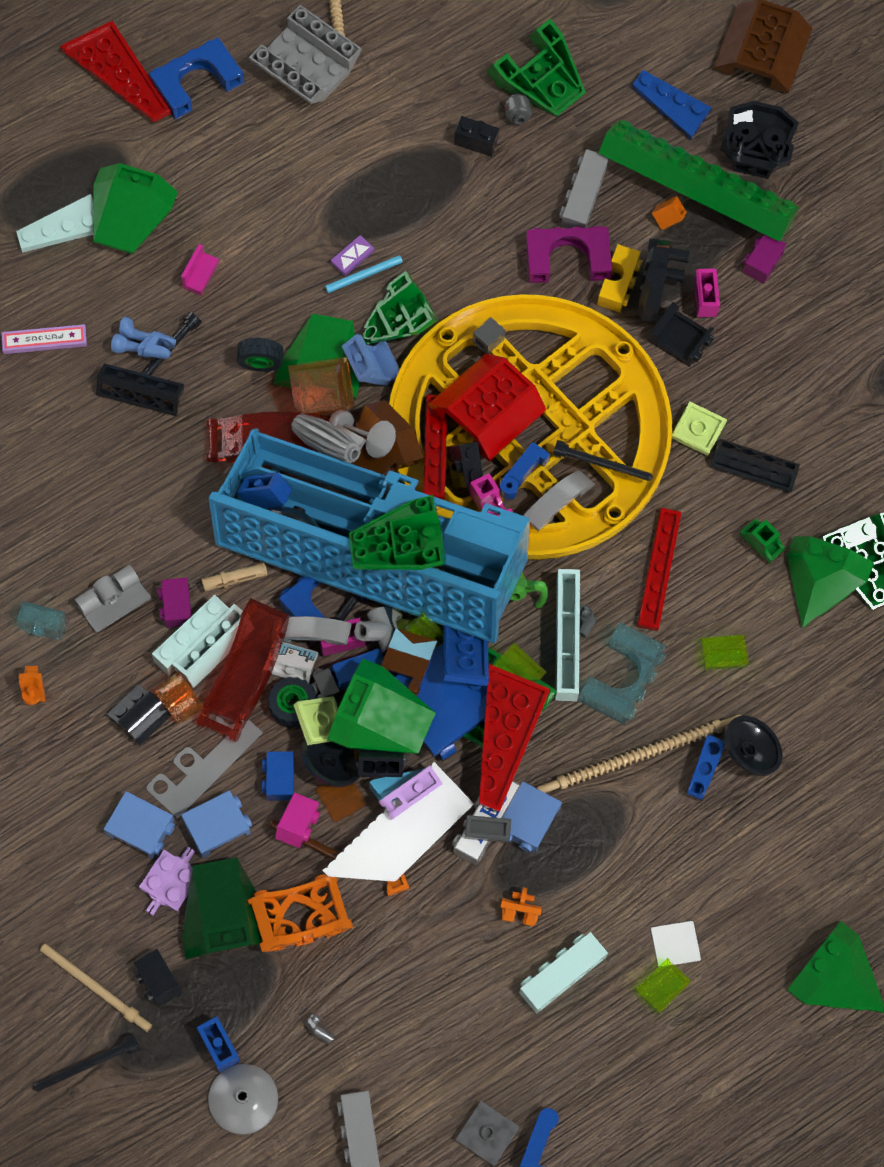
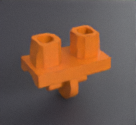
[19,666,46,705]
[501,887,542,926]

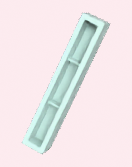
[555,569,580,701]

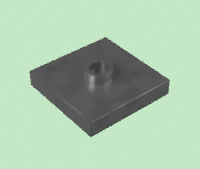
[455,1101,520,1167]

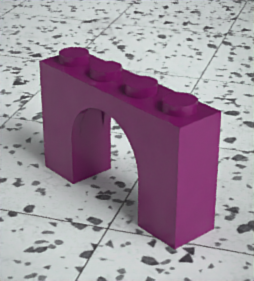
[526,226,612,283]

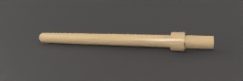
[40,943,152,1032]

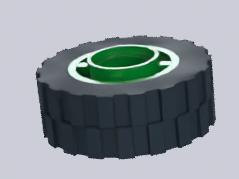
[236,337,284,372]
[268,677,317,728]

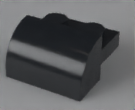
[107,684,172,746]

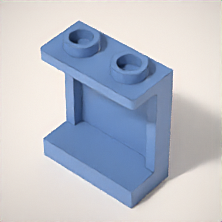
[342,334,400,386]
[503,782,562,853]
[181,790,252,858]
[103,791,175,859]

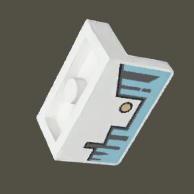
[267,641,318,684]

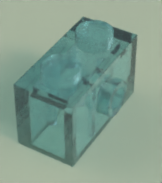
[16,601,68,641]

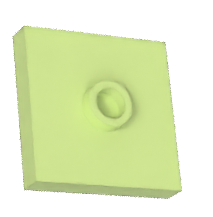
[672,401,727,456]
[294,696,338,745]

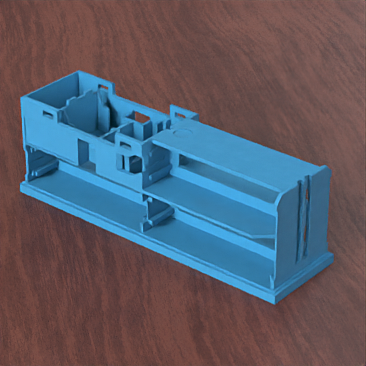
[208,428,530,643]

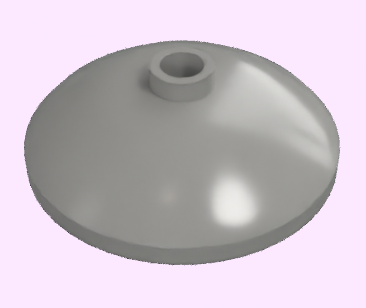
[208,1064,278,1135]

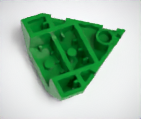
[362,271,439,345]
[786,536,875,628]
[787,921,884,1013]

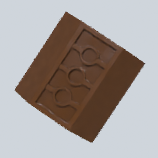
[714,0,812,94]

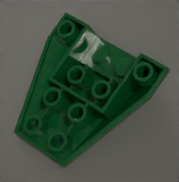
[182,857,273,960]

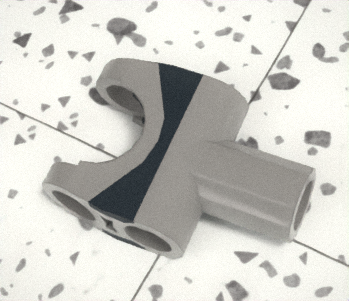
[354,607,403,655]

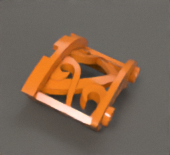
[247,874,353,952]

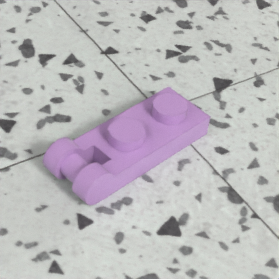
[379,766,443,820]

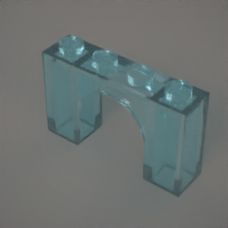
[578,622,667,725]

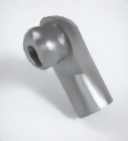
[306,1013,334,1044]

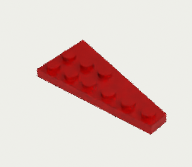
[60,20,171,123]
[479,664,551,813]

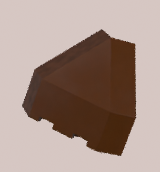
[351,400,424,476]

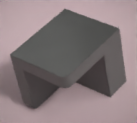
[472,318,506,354]

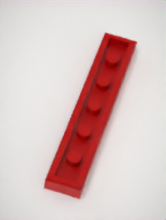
[423,395,447,500]
[637,508,682,631]

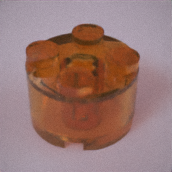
[154,672,204,723]

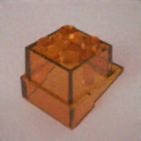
[288,356,355,416]

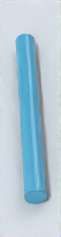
[325,255,403,293]

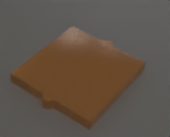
[316,783,367,823]

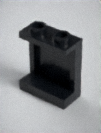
[648,302,714,367]

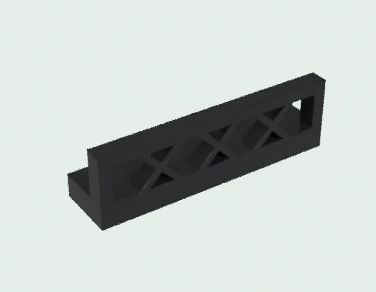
[96,363,184,416]
[711,439,800,492]

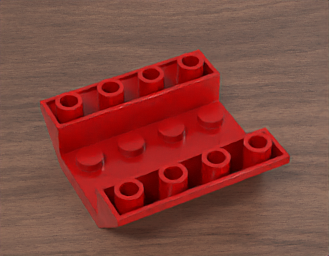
[428,354,547,462]

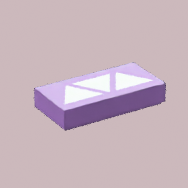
[331,235,374,276]

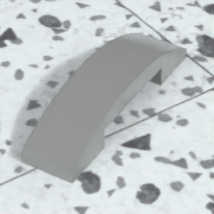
[524,470,595,531]
[270,616,352,645]

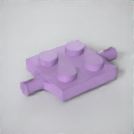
[139,847,195,916]

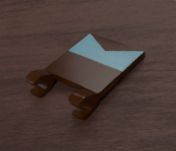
[381,628,437,696]

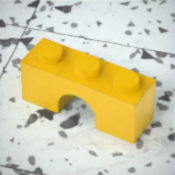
[597,244,643,313]

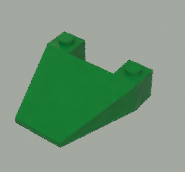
[486,19,586,117]

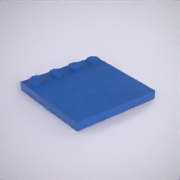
[395,644,487,757]

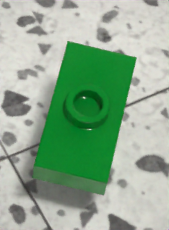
[739,518,786,564]

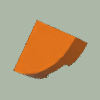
[387,873,409,897]

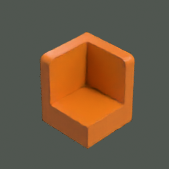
[652,196,687,230]

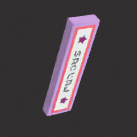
[1,324,87,354]

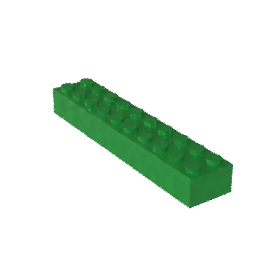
[599,120,800,242]

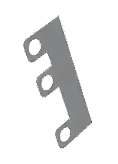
[147,705,263,818]

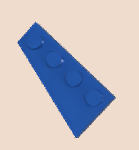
[632,70,711,141]

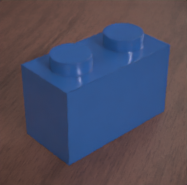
[237,472,292,509]
[262,752,294,801]
[197,1016,240,1073]

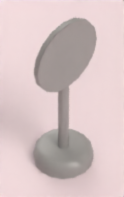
[329,410,396,458]

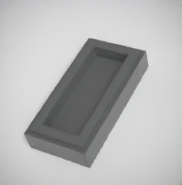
[465,815,511,843]

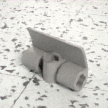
[74,565,151,633]

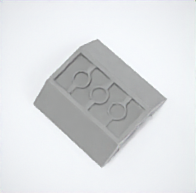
[249,5,362,104]

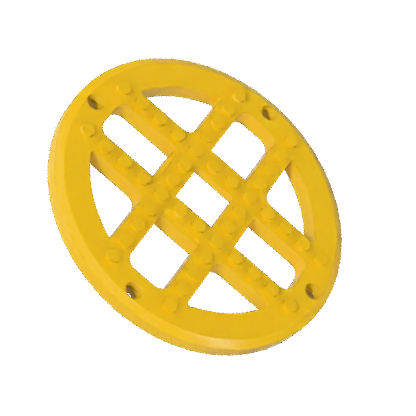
[389,295,672,560]

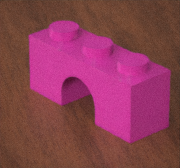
[469,473,513,516]

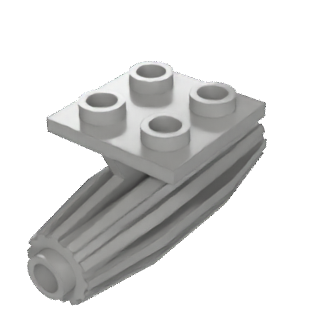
[292,414,367,464]

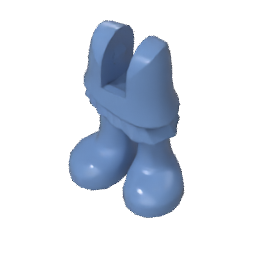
[111,317,176,359]

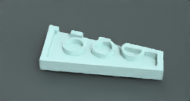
[16,194,93,253]

